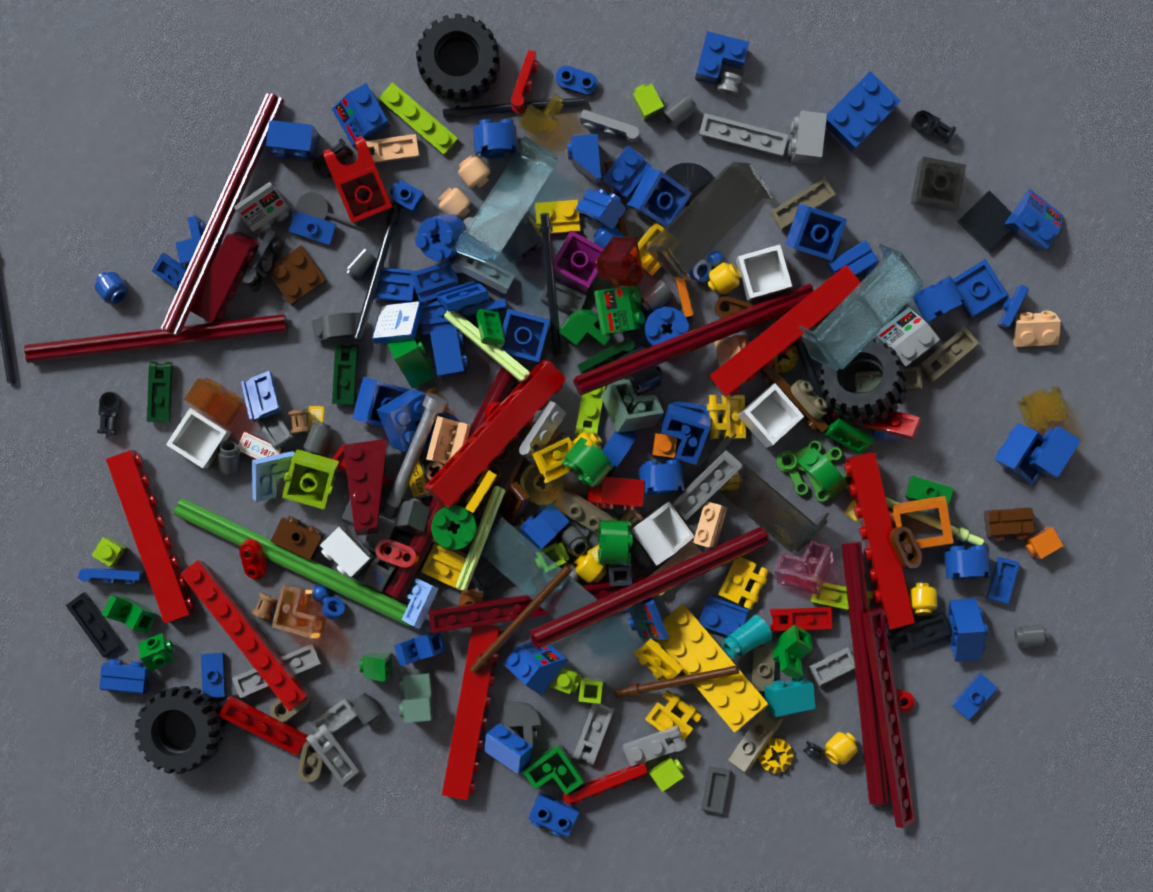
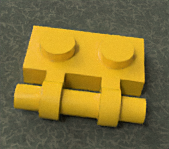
[707,395,746,439]
[718,557,770,610]
[633,638,683,680]
[645,690,702,740]

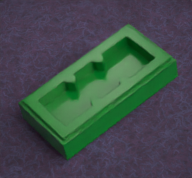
[476,309,505,347]
[825,419,874,454]
[905,476,954,507]

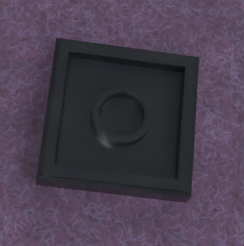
[957,190,1012,252]

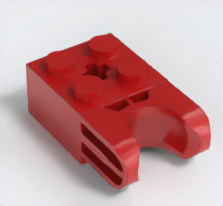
[324,136,392,223]

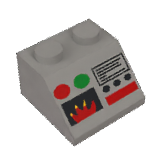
[234,182,292,235]
[874,307,940,367]

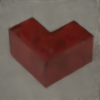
[596,237,644,286]

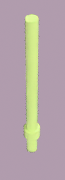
[885,497,984,546]

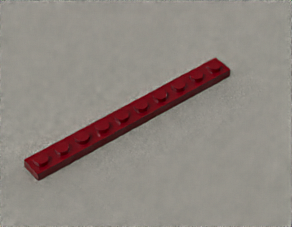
[428,576,645,633]
[862,608,916,828]

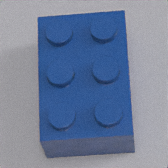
[826,71,901,153]

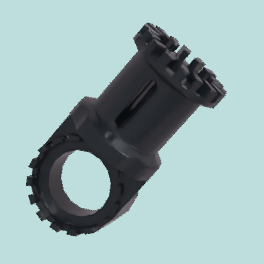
[911,110,956,145]
[313,138,354,178]
[97,392,122,435]

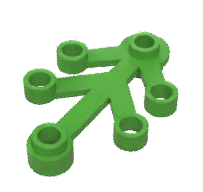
[776,440,849,501]

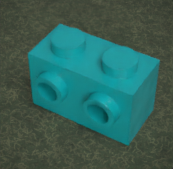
[764,677,815,717]

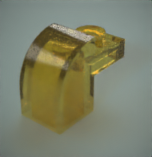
[518,93,563,134]

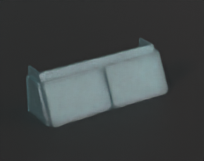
[453,136,559,263]
[799,244,923,371]
[481,518,597,635]

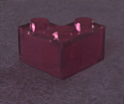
[774,540,834,595]

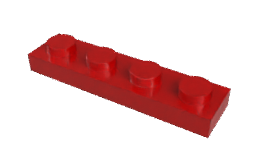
[830,411,921,440]
[219,695,308,756]
[563,762,648,805]

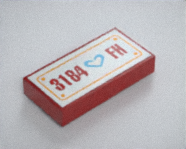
[237,430,284,459]

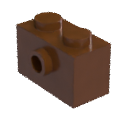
[271,515,324,560]

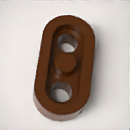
[714,296,754,318]
[890,527,922,568]

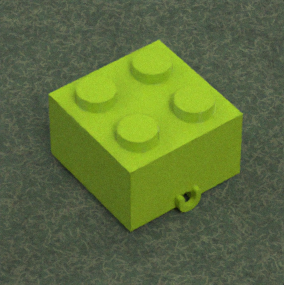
[282,449,339,510]

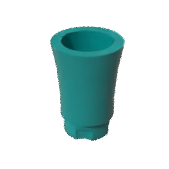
[722,615,772,659]

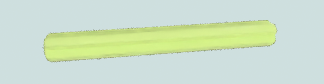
[444,311,530,382]
[456,486,505,591]

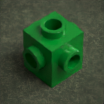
[138,633,175,671]

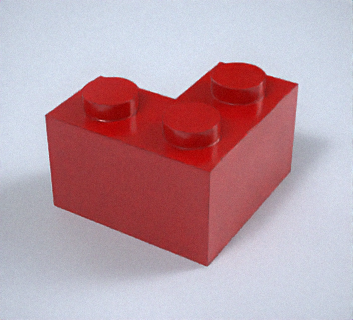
[587,477,645,510]

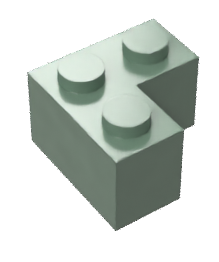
[601,379,664,433]
[399,672,434,723]

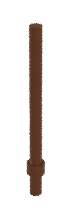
[614,665,739,698]

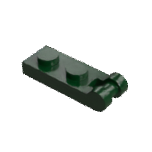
[577,339,635,374]
[332,343,358,405]
[147,361,173,423]

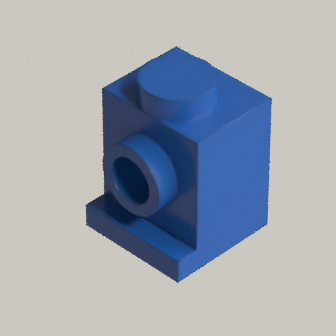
[389,180,425,214]

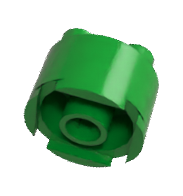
[561,437,614,488]
[431,505,477,550]
[598,520,633,565]

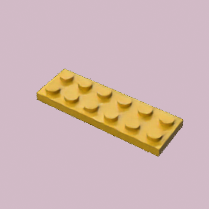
[657,603,769,733]

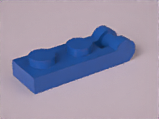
[78,568,145,584]

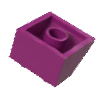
[553,230,609,294]

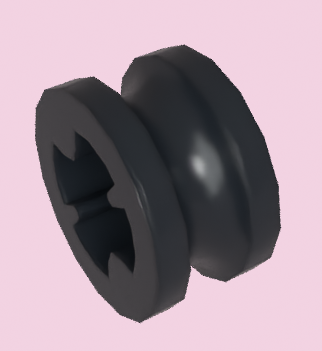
[802,741,825,759]

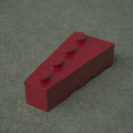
[190,231,261,323]
[343,439,388,536]

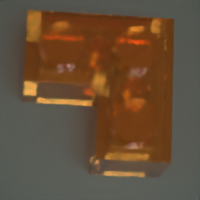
[184,377,243,425]
[272,584,327,638]

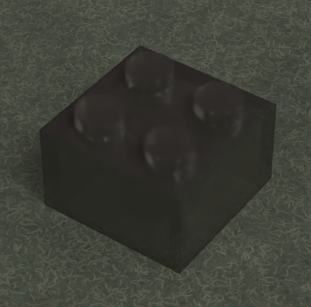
[910,157,966,212]

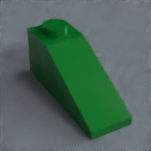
[359,653,392,681]

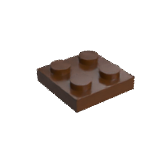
[268,245,327,306]

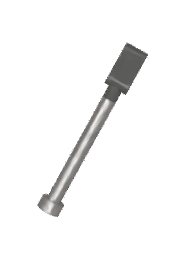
[363,393,447,552]

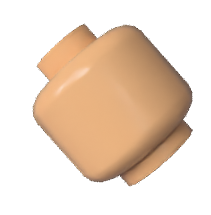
[458,155,490,188]
[438,187,470,219]

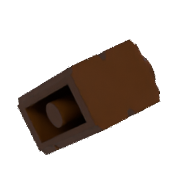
[984,507,1034,541]

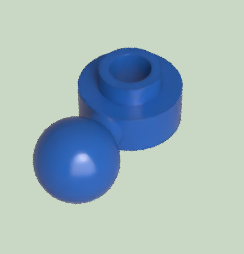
[689,251,724,282]
[312,585,345,620]

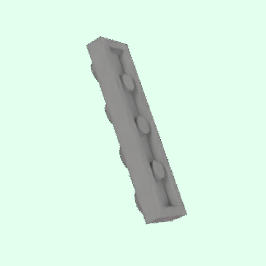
[699,113,788,157]
[671,450,743,520]
[232,643,322,698]

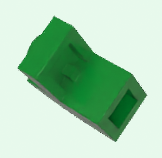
[559,309,610,345]
[797,447,848,499]
[101,595,158,634]
[773,625,813,680]

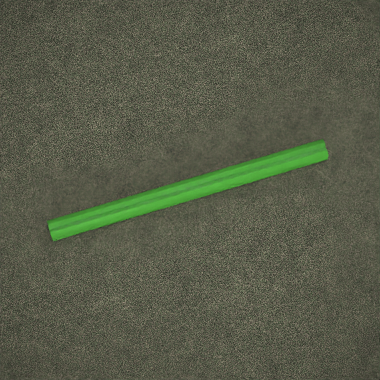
[173,498,410,627]

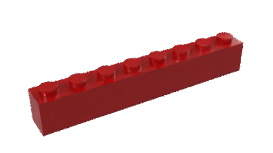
[708,265,863,397]
[424,361,567,507]
[106,450,195,624]
[844,452,915,629]
[180,560,311,711]
[442,624,503,800]

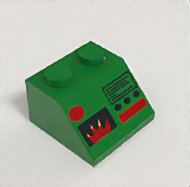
[594,286,645,335]

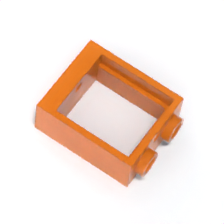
[889,496,953,549]

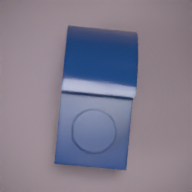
[175,215,206,267]
[602,430,638,477]
[394,632,446,666]

